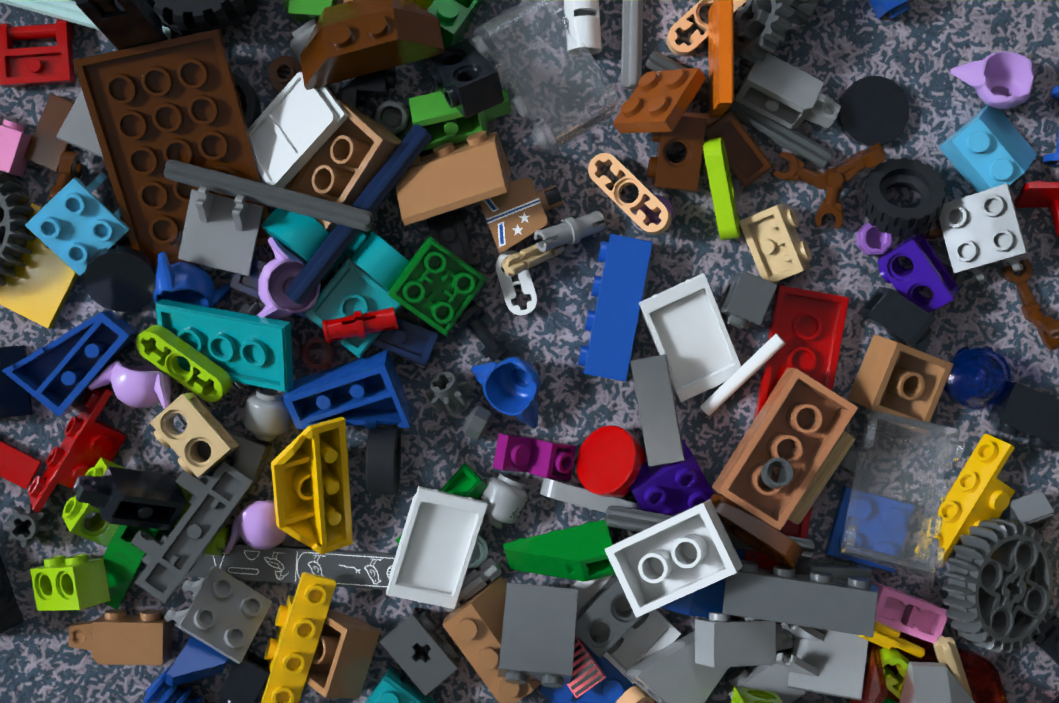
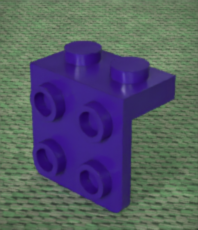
[629,438,714,516]

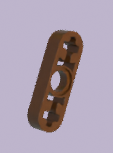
[710,494,803,568]

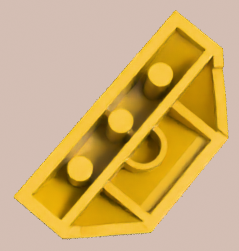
[271,417,353,555]

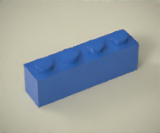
[578,234,653,382]

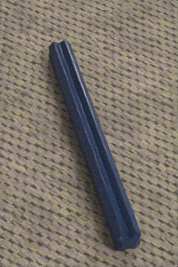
[285,124,432,305]

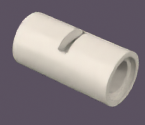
[564,0,602,56]

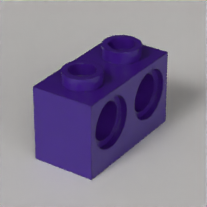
[877,233,960,313]

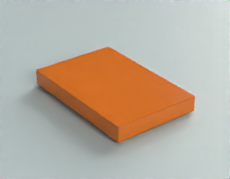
[708,0,734,117]

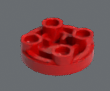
[576,425,646,498]

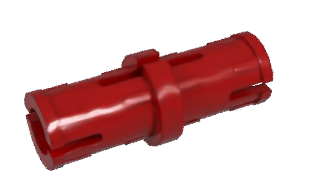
[322,306,398,343]

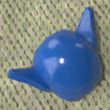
[153,252,233,308]
[471,357,542,428]

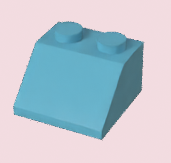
[938,105,1038,193]

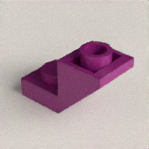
[493,433,577,480]

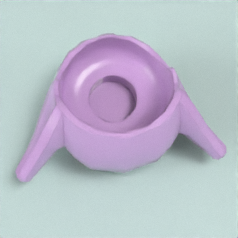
[951,51,1037,109]
[256,237,321,319]
[87,361,172,409]
[224,500,288,554]

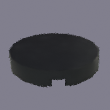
[837,76,909,146]
[83,246,156,312]

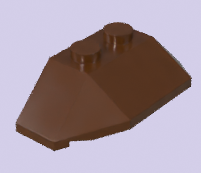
[300,0,446,90]

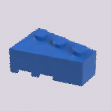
[2,310,139,417]
[283,350,412,429]

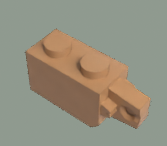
[68,609,173,666]

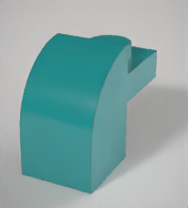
[260,208,346,282]
[343,230,410,290]

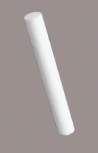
[700,334,786,416]

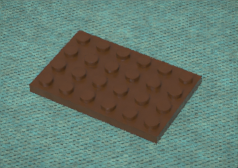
[73,28,271,268]

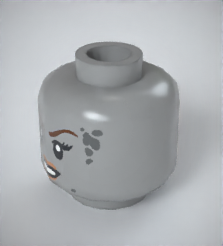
[478,473,528,528]

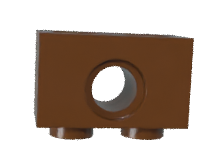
[647,116,707,191]

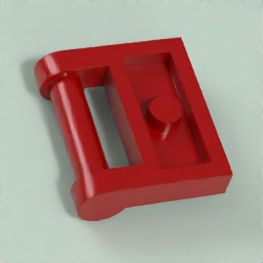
[0,19,75,88]

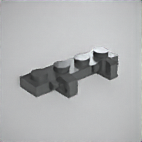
[130,461,255,604]

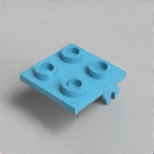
[25,172,130,276]

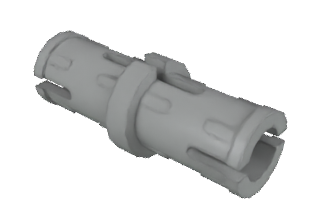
[534,210,606,252]

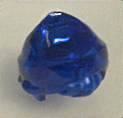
[943,346,1011,410]

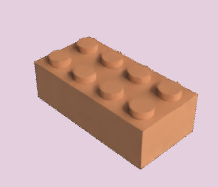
[712,367,858,531]

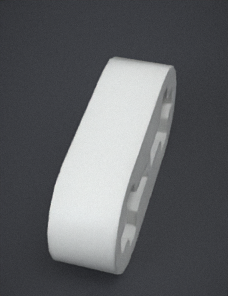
[496,250,537,316]

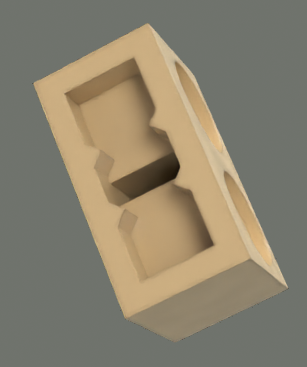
[149,392,239,478]

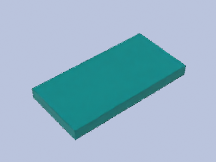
[155,299,293,392]

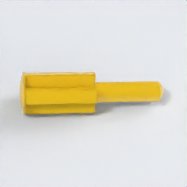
[858,620,925,658]

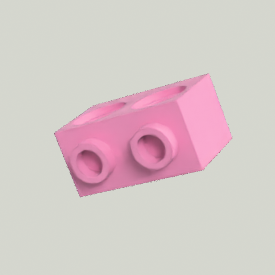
[871,581,948,644]

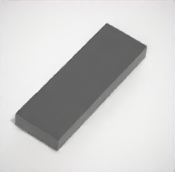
[630,354,685,467]

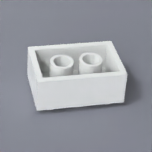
[604,499,743,618]

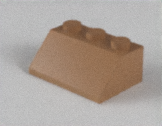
[284,100,401,231]
[395,131,511,226]
[442,575,541,703]

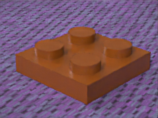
[612,68,706,133]

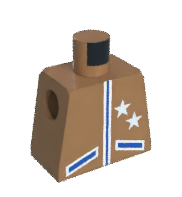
[479,178,563,255]

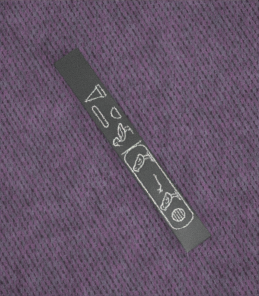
[158,538,396,590]

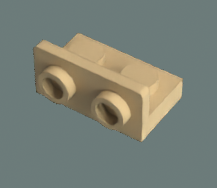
[738,203,812,283]

